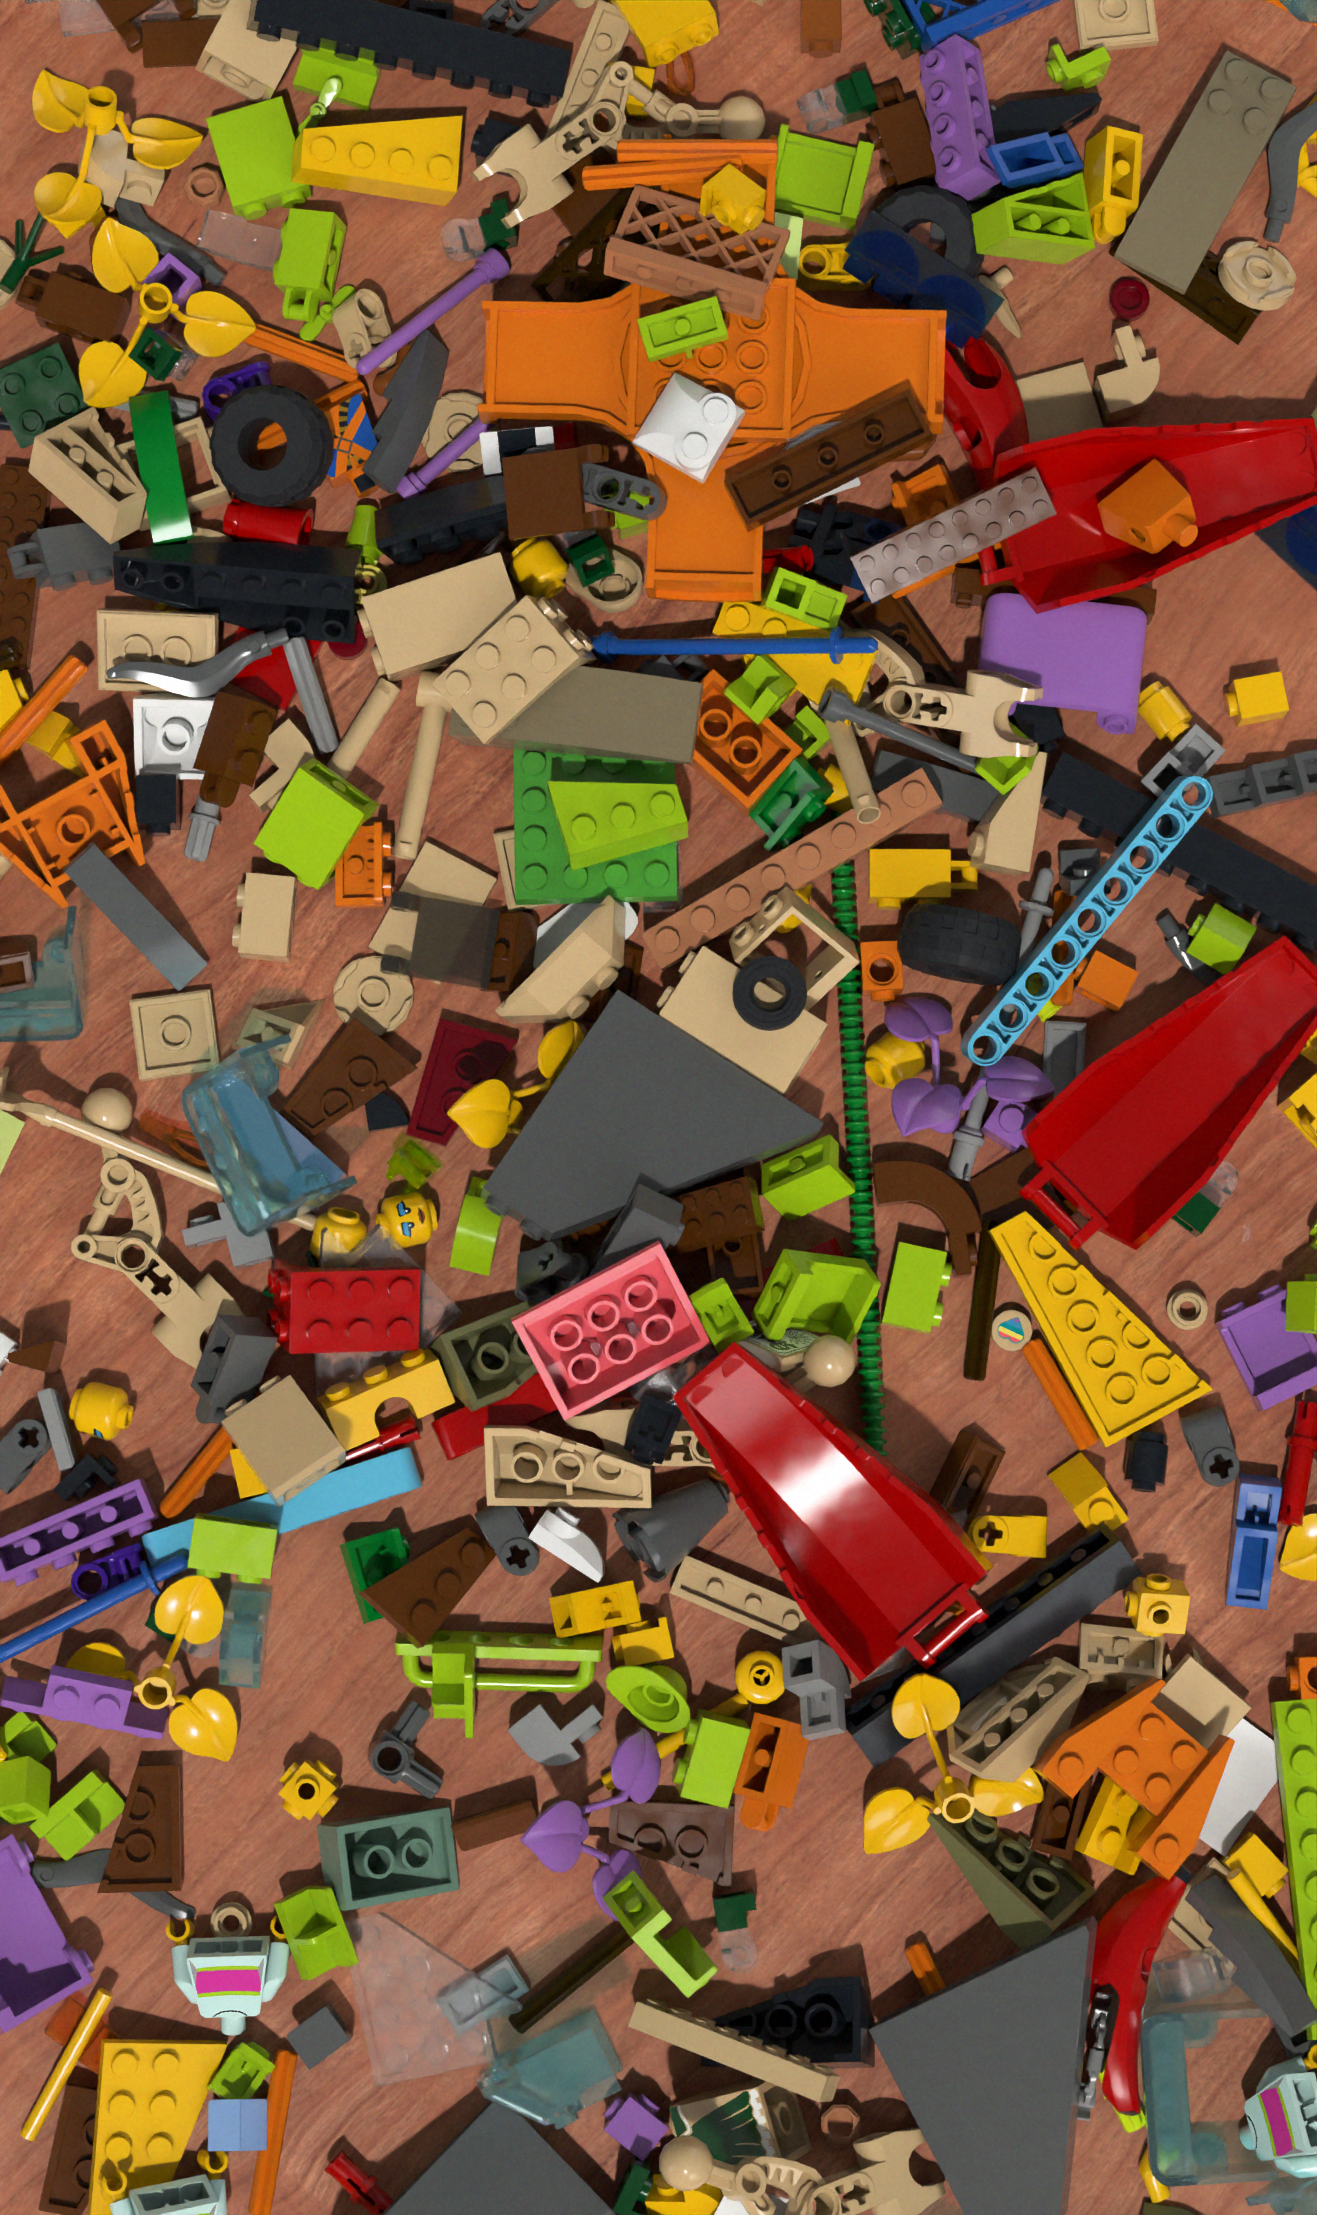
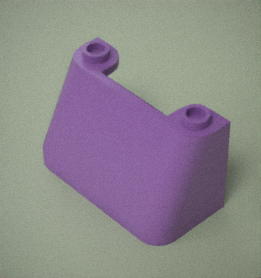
[977,593,1147,735]
[0,1834,95,2035]

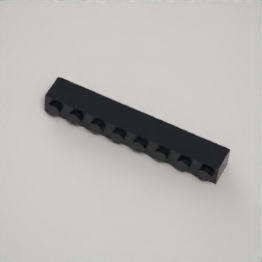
[246,0,571,108]
[1040,752,1317,954]
[845,1522,1142,1768]

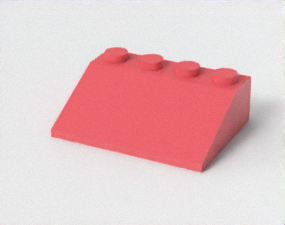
[510,1240,711,1421]

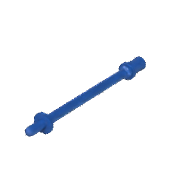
[586,627,878,664]
[0,1554,189,1663]

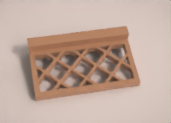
[604,184,790,321]

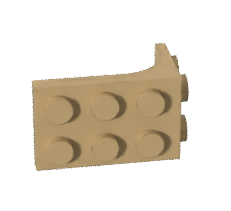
[432,595,596,744]

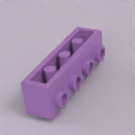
[919,34,1001,202]
[0,1479,160,1587]

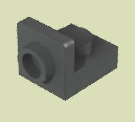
[1059,847,1111,896]

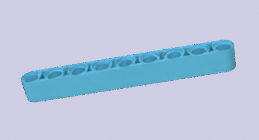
[960,775,1213,1066]

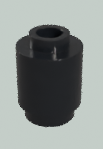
[1124,1431,1169,1493]

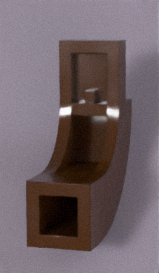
[871,1161,982,1279]

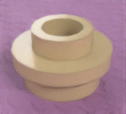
[1167,1289,1208,1330]
[210,1902,252,1937]

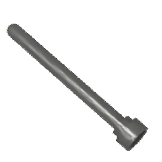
[818,686,981,776]

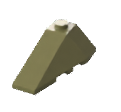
[429,1301,541,1412]
[927,1809,1096,1949]

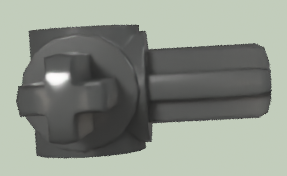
[368,1701,443,1799]

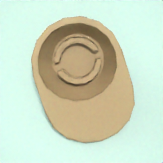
[565,547,643,613]

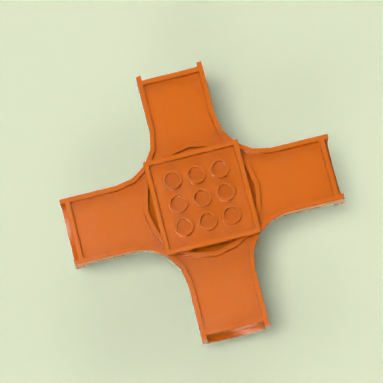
[477,135,947,602]

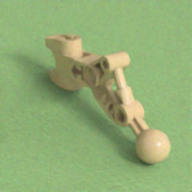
[470,61,766,229]
[815,579,1043,758]
[71,1088,246,1369]
[566,1335,856,1469]
[659,2126,946,2215]

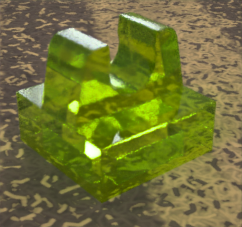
[386,1139,442,1194]

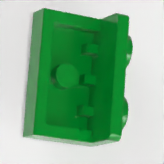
[749,757,834,852]
[340,1527,410,1624]

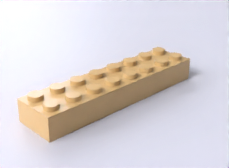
[628,1998,841,2102]

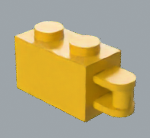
[1083,126,1143,244]
[868,849,978,910]

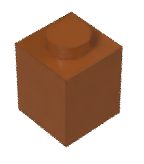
[800,0,842,58]

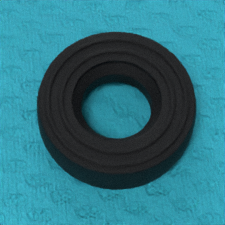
[732,956,807,1031]

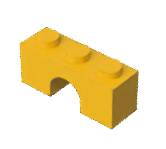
[317,1348,455,1451]

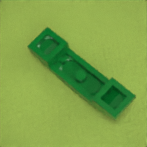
[129,390,194,546]

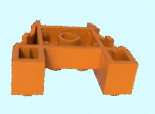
[0,720,145,909]
[1032,1677,1235,1880]

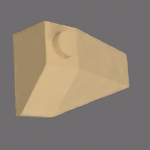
[484,1425,652,1508]

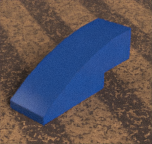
[986,132,1085,190]
[1225,1473,1282,1610]

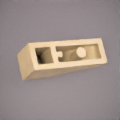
[968,751,1047,876]

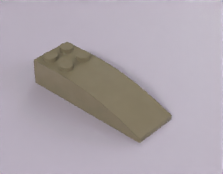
[1113,51,1297,295]
[448,655,704,764]

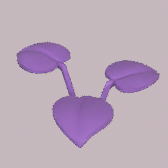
[884,996,1055,1137]
[520,1727,661,1922]

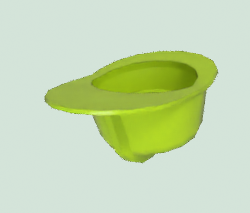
[606,1662,691,1733]

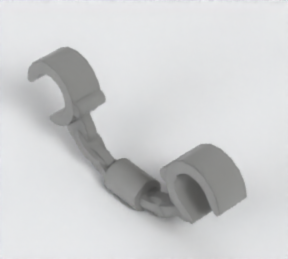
[1077,1992,1113,2122]

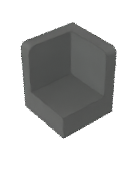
[287,2002,353,2070]

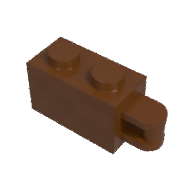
[866,81,937,193]
[15,271,131,345]
[193,691,277,808]

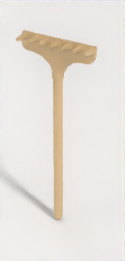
[0,1066,317,1231]

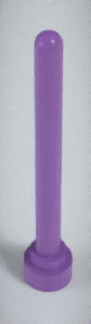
[356,248,510,375]
[396,418,502,501]

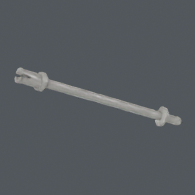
[945,867,1054,1182]

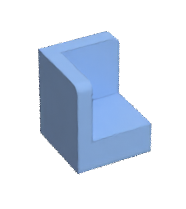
[208,2099,267,2151]

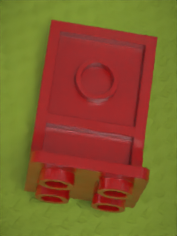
[267,1258,421,1354]

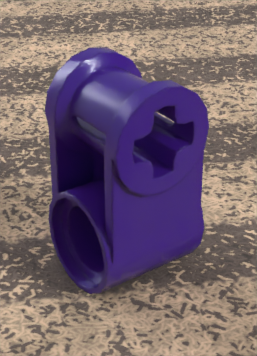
[202,361,272,422]
[71,1543,143,1601]

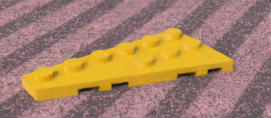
[988,1211,1213,1448]
[87,2039,228,2215]

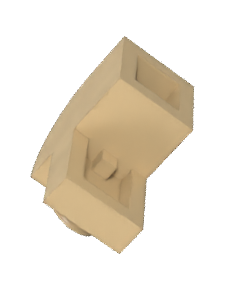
[78,130,165,208]
[1093,325,1160,424]
[249,718,316,814]

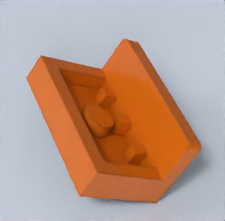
[890,464,960,526]
[335,822,392,908]

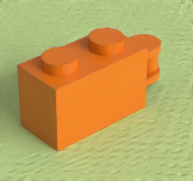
[733,1712,809,1832]

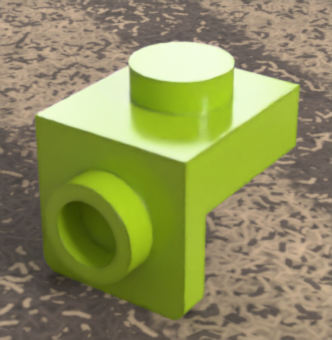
[1045,43,1111,93]
[688,1278,754,1354]
[206,2041,275,2099]

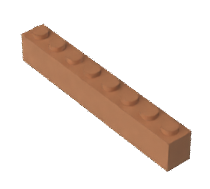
[640,767,943,971]

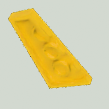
[712,602,878,727]

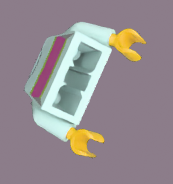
[166,1915,290,2036]
[1239,2044,1317,2178]
[98,2149,228,2215]

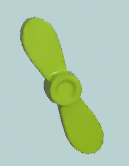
[295,77,342,139]
[299,285,356,342]

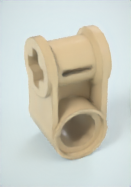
[332,288,397,369]

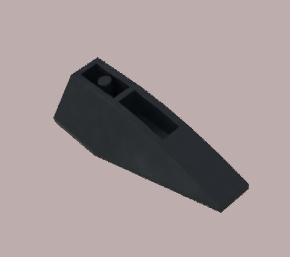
[374,472,620,566]
[113,542,362,644]

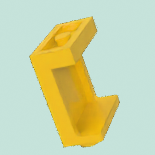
[607,0,719,69]

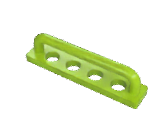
[395,1630,603,1693]

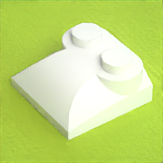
[632,372,745,484]
[133,693,215,780]
[528,1507,605,1583]

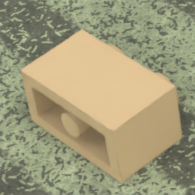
[232,872,298,963]

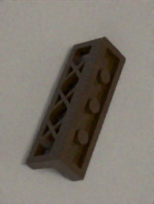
[530,186,660,303]
[1109,216,1263,345]

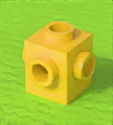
[1124,1574,1190,1637]
[278,1759,340,1820]

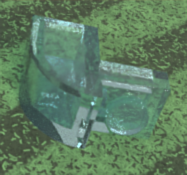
[219,1589,272,1689]

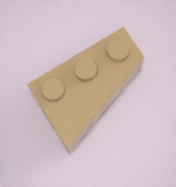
[28,406,147,545]

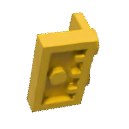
[1074,1776,1153,1875]

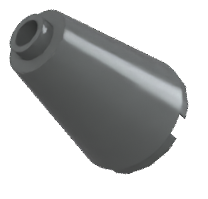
[613,1478,730,1583]

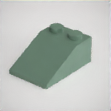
[317,1807,460,1911]

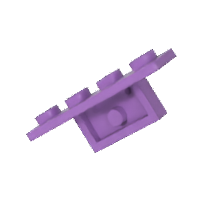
[0,1665,167,1739]

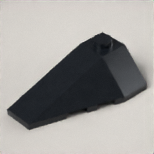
[701,1976,875,2069]

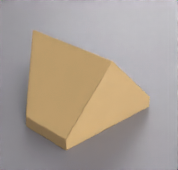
[236,998,327,1071]

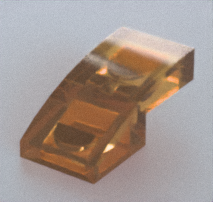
[44,1996,125,2075]

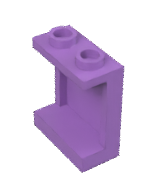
[1215,1284,1317,1412]

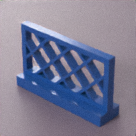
[901,0,1060,53]

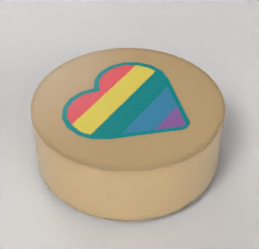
[991,1310,1032,1352]

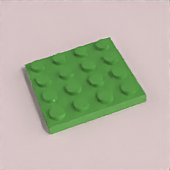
[513,749,678,905]

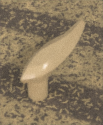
[979,267,1023,339]

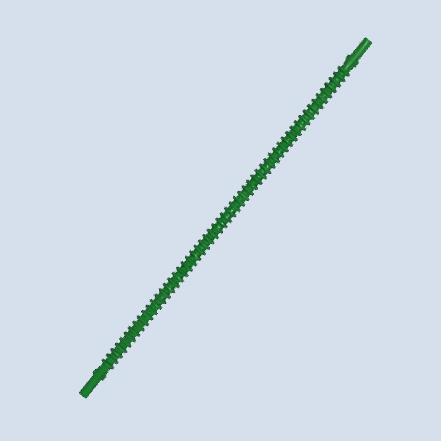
[829,809,888,1457]

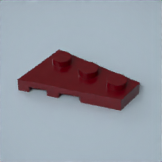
[406,1018,518,1147]

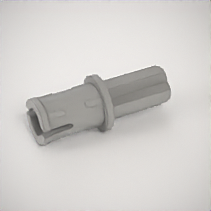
[183,780,220,861]

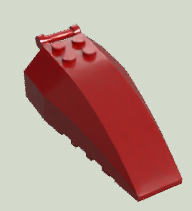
[977,418,1317,614]
[1018,935,1317,1251]
[672,1341,994,1681]

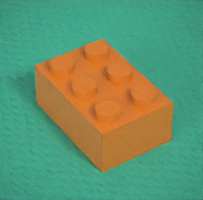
[689,669,803,817]

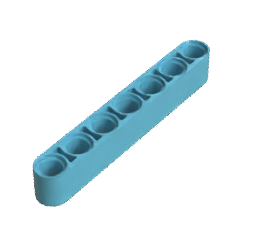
[141,1447,423,1568]

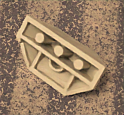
[495,895,626,1024]
[947,1657,1089,1782]

